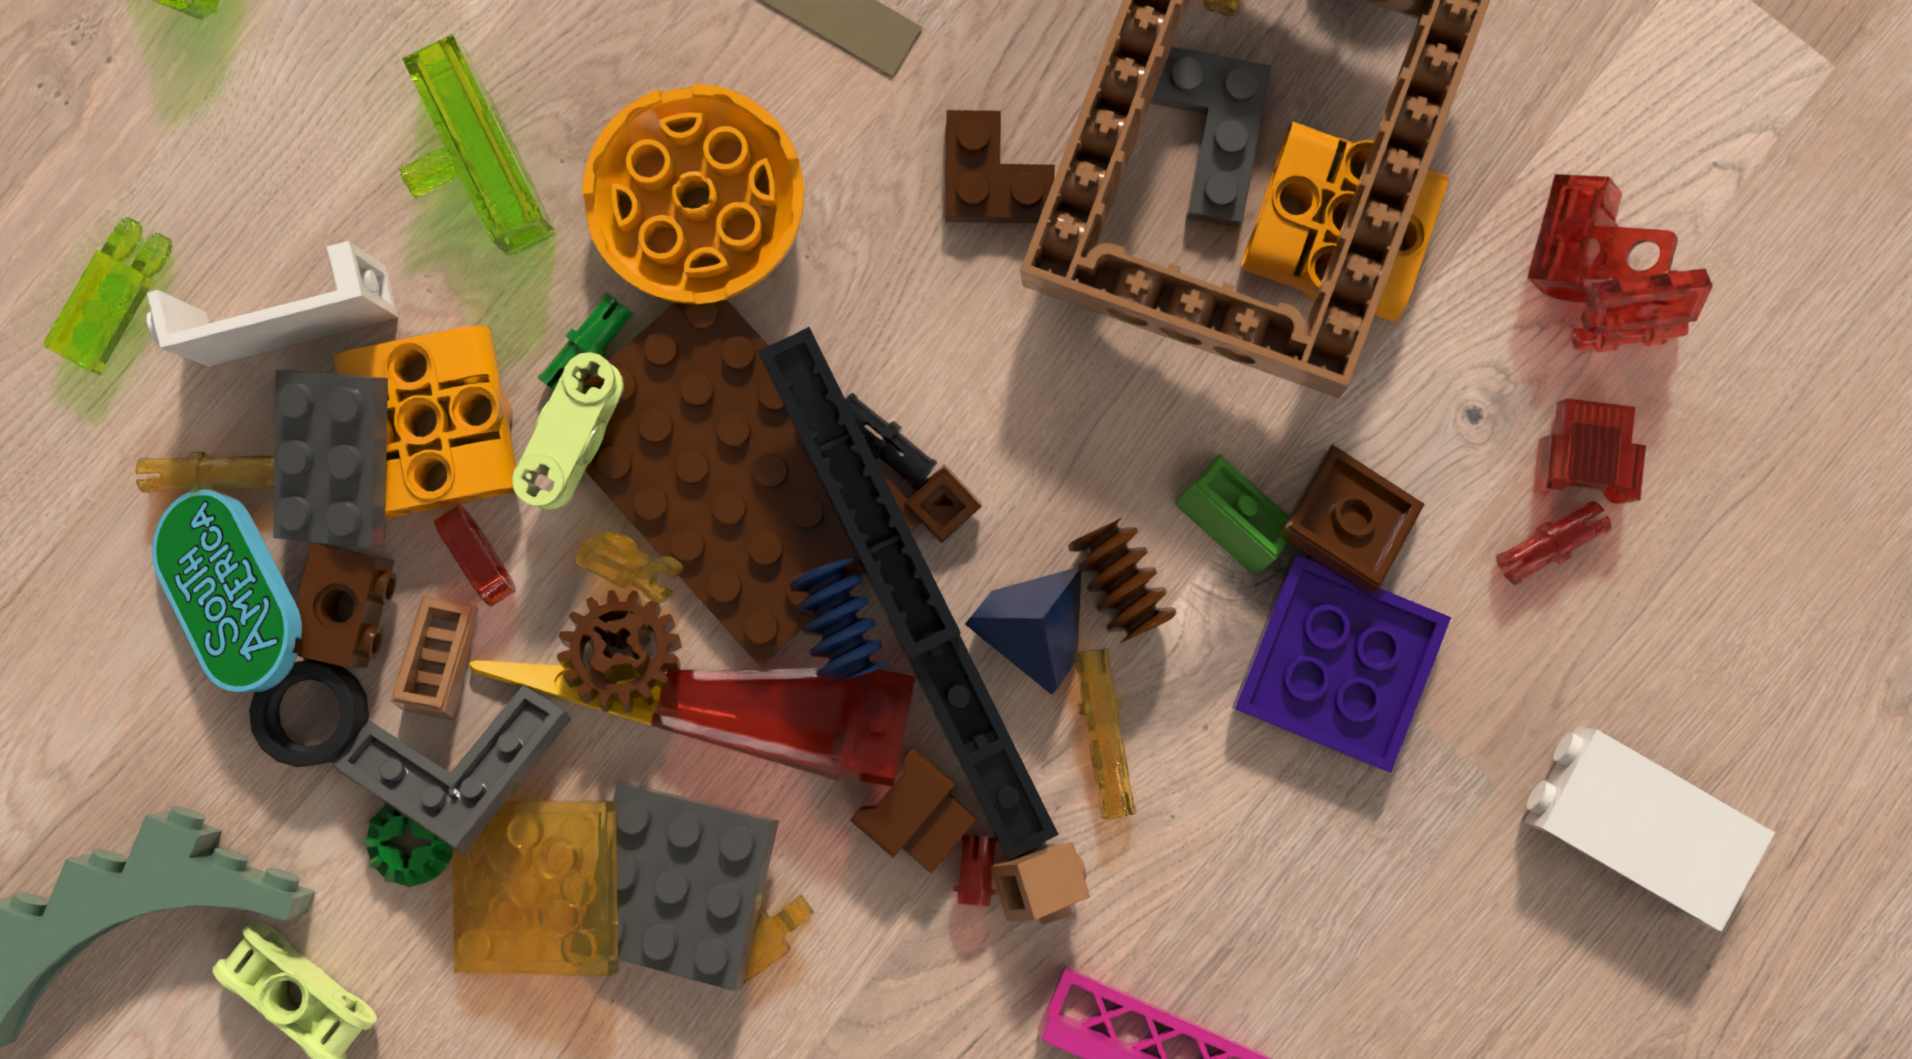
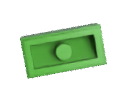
[1176,454,1289,575]

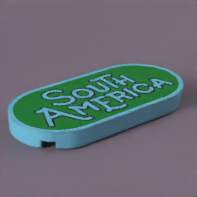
[152,490,302,692]

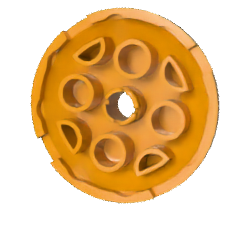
[582,84,805,304]

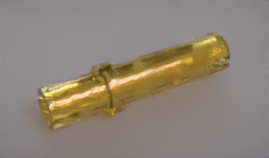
[136,452,275,493]
[1073,648,1137,819]

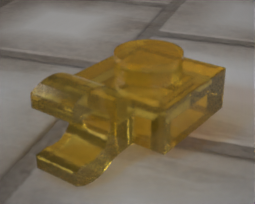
[574,531,684,603]
[743,894,814,985]

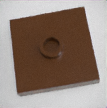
[1278,444,1425,595]

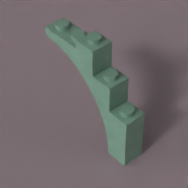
[0,806,315,1048]

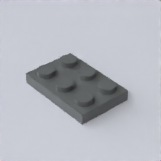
[273,370,388,549]

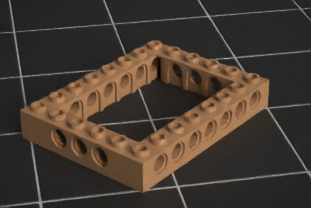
[1020,0,1490,398]

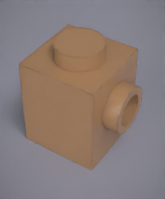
[990,842,1090,924]

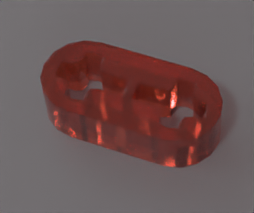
[434,504,516,607]

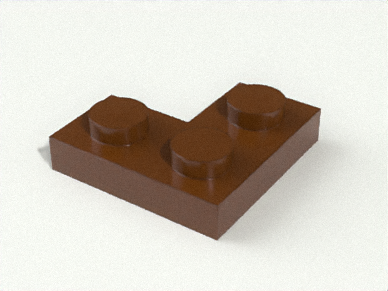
[945,110,1055,223]

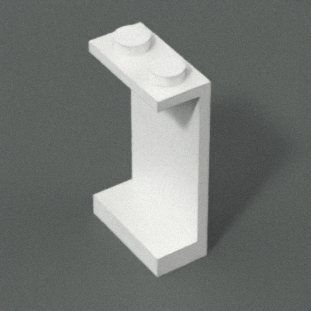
[146,241,398,367]
[1524,727,1775,932]

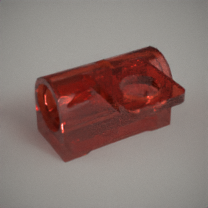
[1527,174,1678,303]

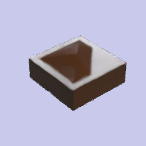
[904,464,982,543]

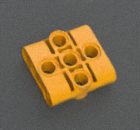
[1240,121,1449,323]
[332,326,517,519]

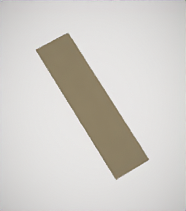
[761,0,922,77]

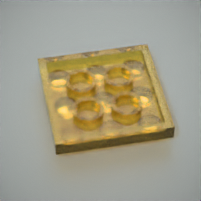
[453,800,618,976]

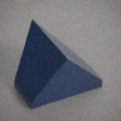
[965,567,1082,695]

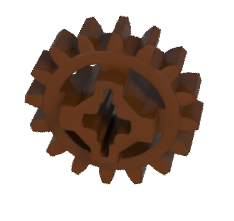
[557,590,682,713]

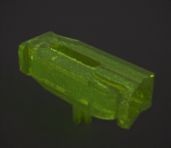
[399,34,557,256]

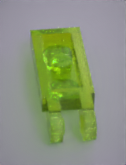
[43,217,173,375]

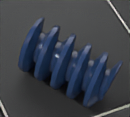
[789,557,888,682]

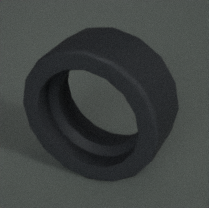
[249,660,369,767]

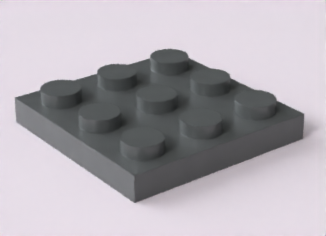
[579,782,779,991]

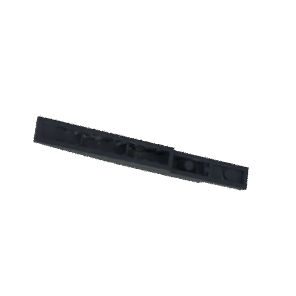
[758,327,1059,860]

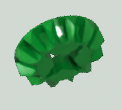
[363,803,455,887]

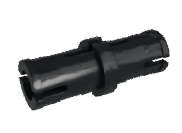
[845,392,937,489]

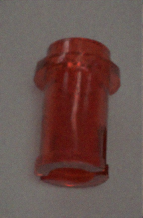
[953,835,997,906]

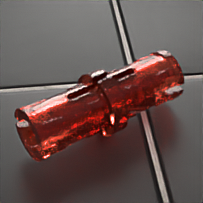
[1496,500,1612,585]

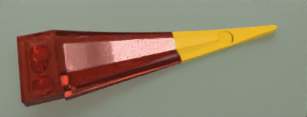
[469,660,915,787]

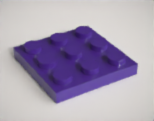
[1232,554,1451,773]

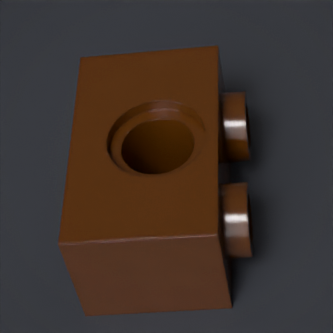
[292,543,397,668]

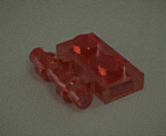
[1572,268,1713,353]

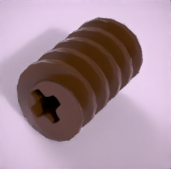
[1068,518,1177,643]

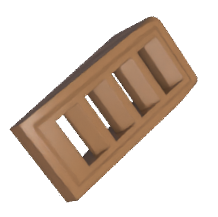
[390,595,478,720]

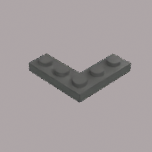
[1151,47,1271,228]
[332,685,571,855]

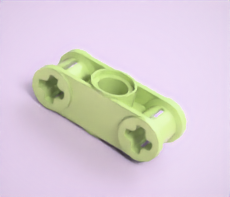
[512,352,624,510]
[212,920,377,1059]

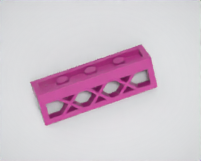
[1038,966,1270,1059]

